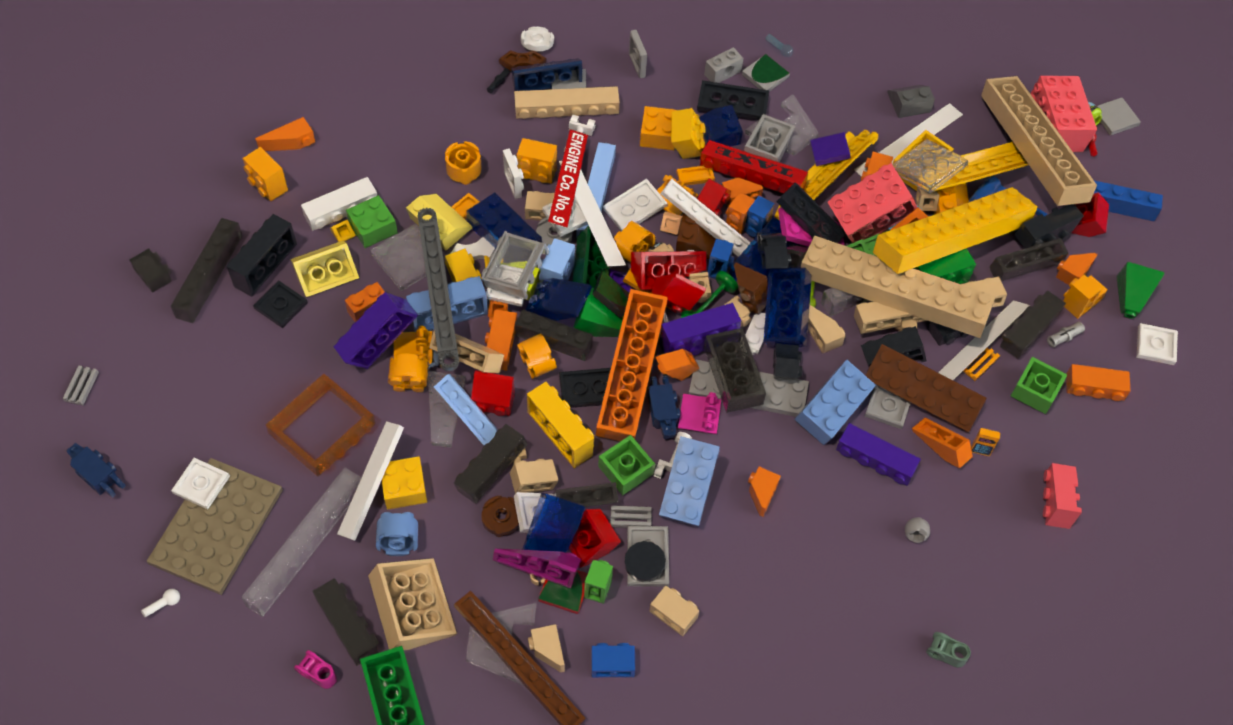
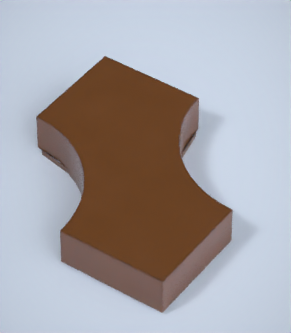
[499,50,547,71]

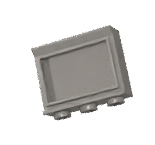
[482,231,549,299]

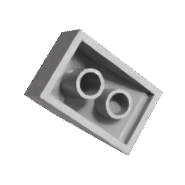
[744,114,795,163]

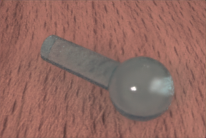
[765,34,794,57]

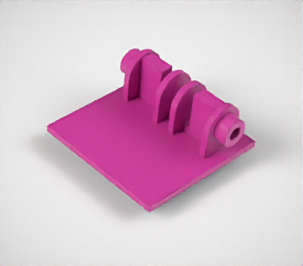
[678,392,721,434]

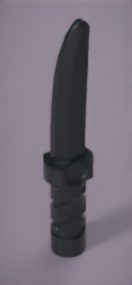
[487,68,511,93]

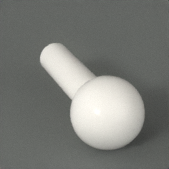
[141,589,180,617]

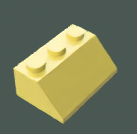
[406,194,473,251]
[290,241,359,297]

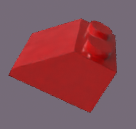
[1072,192,1109,237]
[651,273,706,313]
[471,370,515,416]
[561,509,621,568]

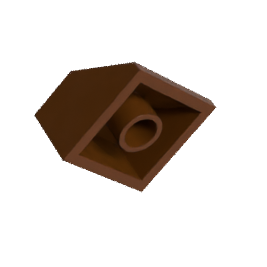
[676,213,716,259]
[734,262,771,315]

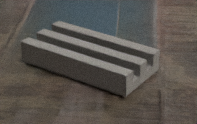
[63,365,99,406]
[611,506,652,528]

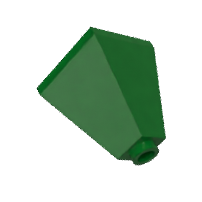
[1116,262,1164,319]
[571,287,624,337]

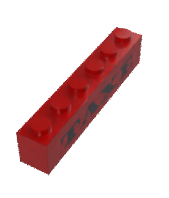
[700,140,808,193]

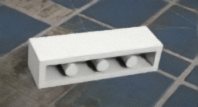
[301,177,377,231]

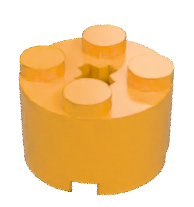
[445,141,482,185]
[614,221,656,263]
[517,333,557,379]
[388,354,429,392]

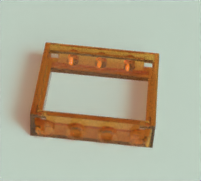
[266,374,376,477]

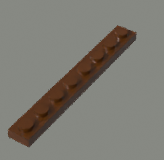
[454,590,586,725]

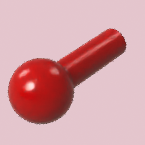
[1088,134,1098,156]

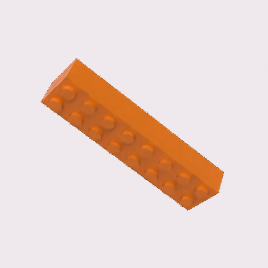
[595,289,668,442]

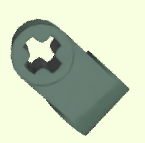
[926,632,971,668]

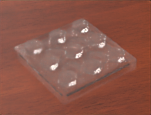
[892,139,968,193]
[370,223,445,291]

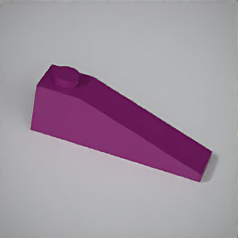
[493,548,581,589]

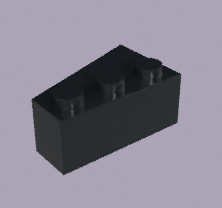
[1015,204,1084,251]
[861,326,927,368]

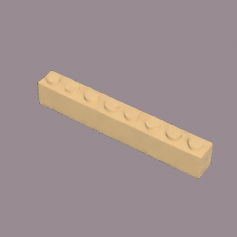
[854,277,1007,334]

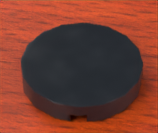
[624,541,666,582]

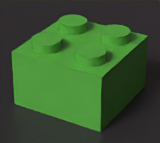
[346,195,398,248]
[1011,357,1067,414]
[598,435,655,496]

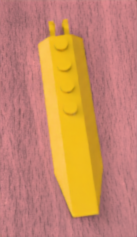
[771,130,878,228]
[918,142,1029,192]

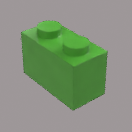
[584,560,613,604]

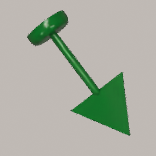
[681,271,739,318]

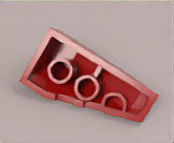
[631,251,706,290]

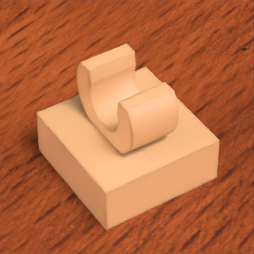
[660,211,682,235]

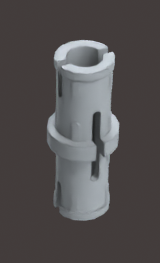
[1047,322,1085,347]

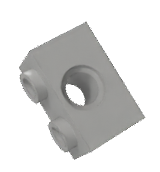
[704,47,743,83]

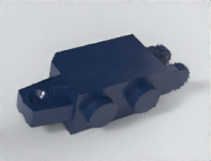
[647,375,680,439]
[66,443,126,498]

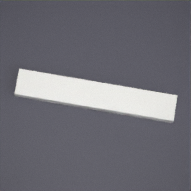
[660,179,756,262]
[337,421,404,541]

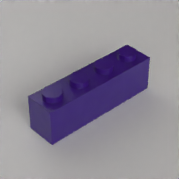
[836,423,921,486]

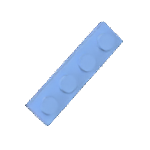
[434,374,501,446]

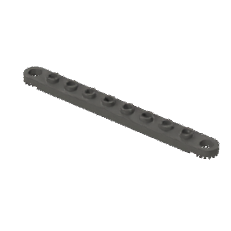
[418,207,459,371]

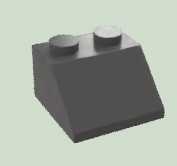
[887,85,935,118]

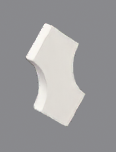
[450,237,497,260]

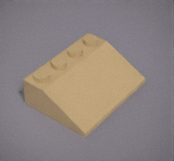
[368,558,457,650]

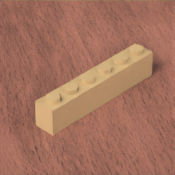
[514,86,619,119]

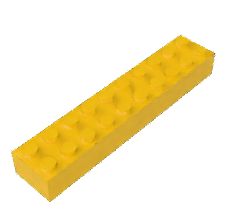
[873,187,1038,274]

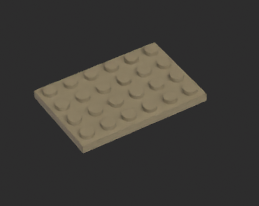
[147,458,283,595]

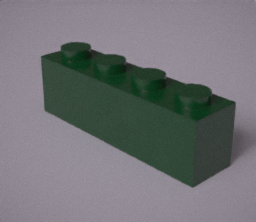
[571,226,610,301]

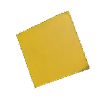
[330,219,356,242]

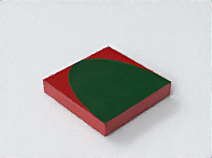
[538,570,588,614]

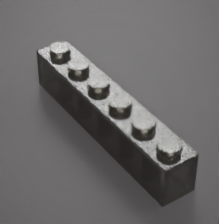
[171,218,243,323]

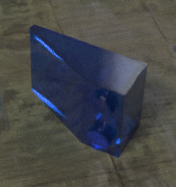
[699,105,743,147]
[525,278,592,324]
[522,492,585,553]

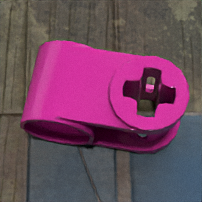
[294,650,337,689]

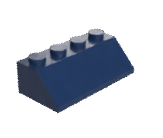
[511,58,582,91]

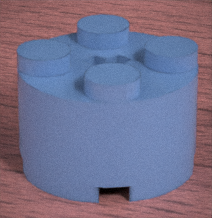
[376,512,418,556]

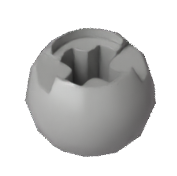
[904,517,931,543]

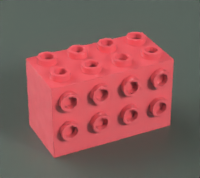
[1030,76,1097,152]
[828,163,918,243]

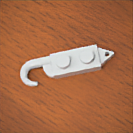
[740,300,777,360]

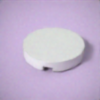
[521,27,554,51]

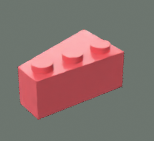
[1043,463,1082,529]

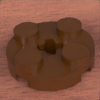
[481,496,519,537]

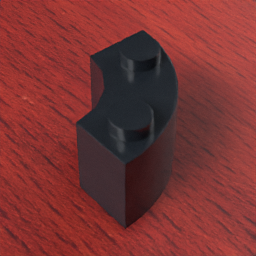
[757,233,791,269]
[773,343,802,379]

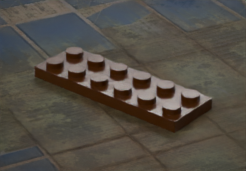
[865,344,987,432]

